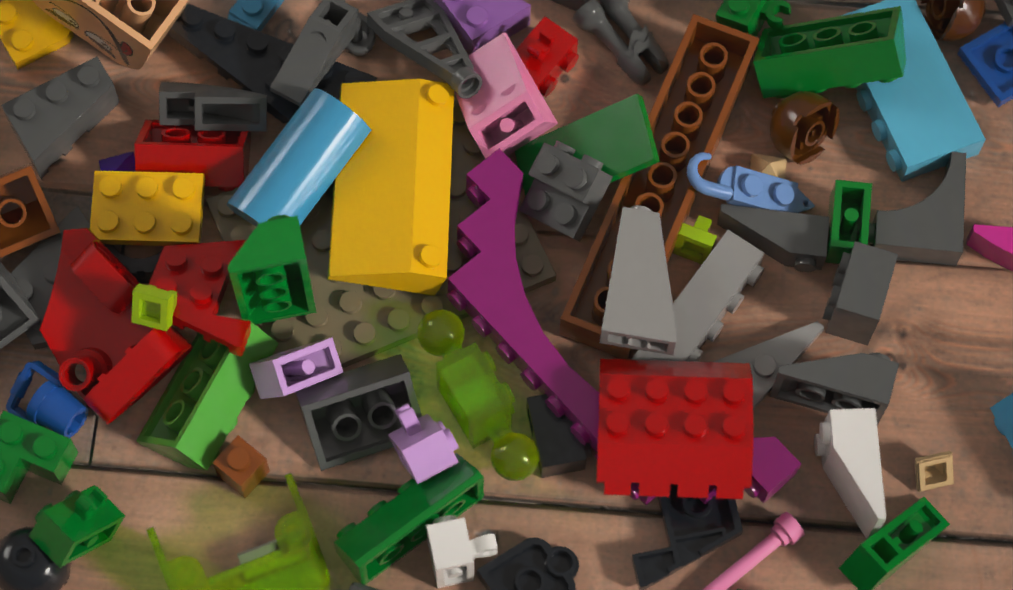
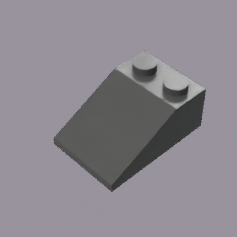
[769,353,899,426]

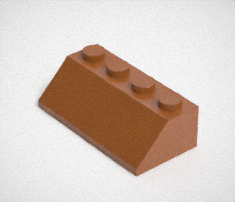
[0,163,60,258]

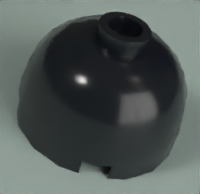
[0,527,71,590]

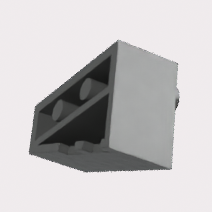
[1,57,120,179]

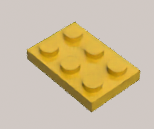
[90,171,205,246]

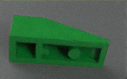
[839,497,950,590]

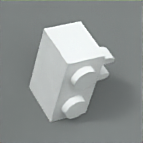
[426,515,498,589]

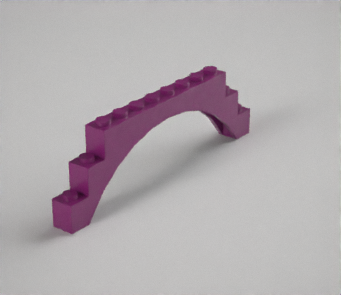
[447,148,801,506]

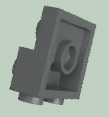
[519,141,613,242]

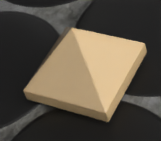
[750,154,787,179]
[914,450,954,492]

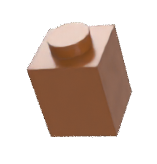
[213,435,270,498]

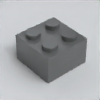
[822,241,898,346]

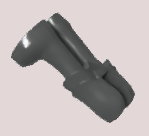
[573,0,669,86]

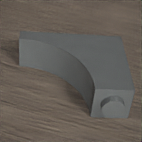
[868,152,966,266]

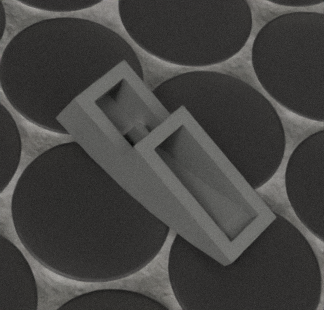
[159,82,267,131]

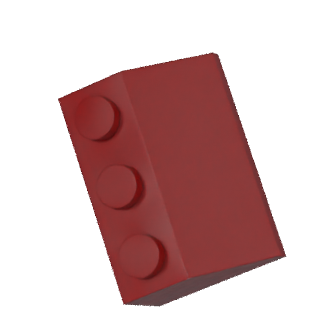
[134,119,251,191]

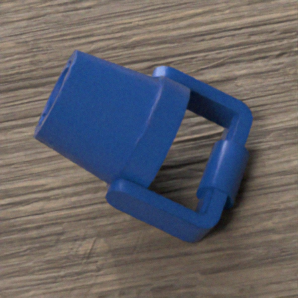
[6,361,89,438]

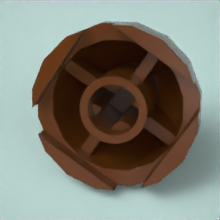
[920,0,986,41]
[770,91,840,165]

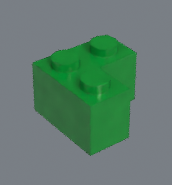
[0,410,78,504]

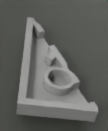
[713,321,824,410]

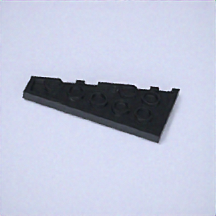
[169,3,377,123]

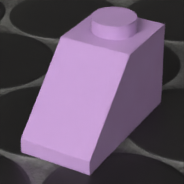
[249,337,344,399]

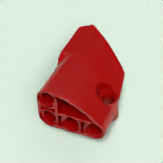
[39,228,193,425]

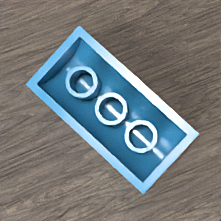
[226,88,371,227]

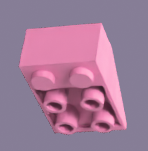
[454,32,558,159]

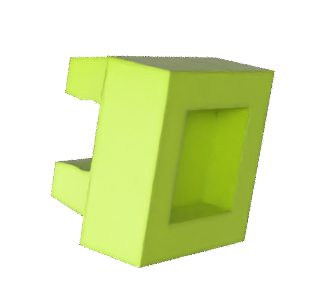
[673,215,717,264]
[132,284,177,332]

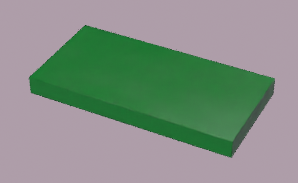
[515,94,660,197]

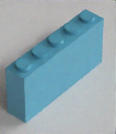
[841,0,986,182]

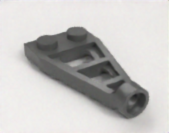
[367,0,482,99]

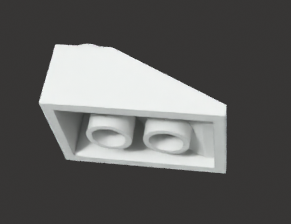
[814,408,886,539]

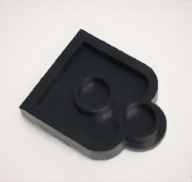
[476,538,579,590]

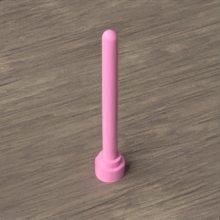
[702,512,805,590]

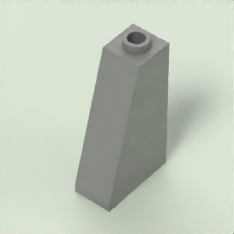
[600,205,677,355]

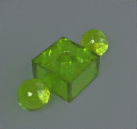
[417,309,539,481]

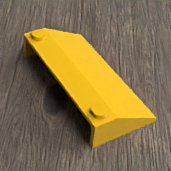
[328,78,454,296]

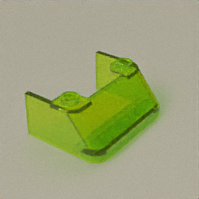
[146,473,331,590]

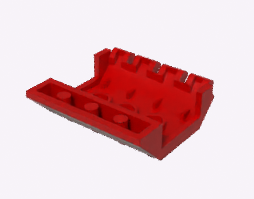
[596,359,754,500]

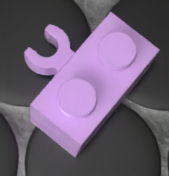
[388,403,459,484]

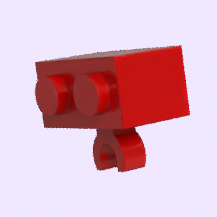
[516,16,579,97]

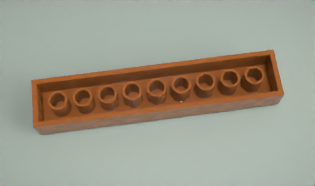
[559,14,759,359]

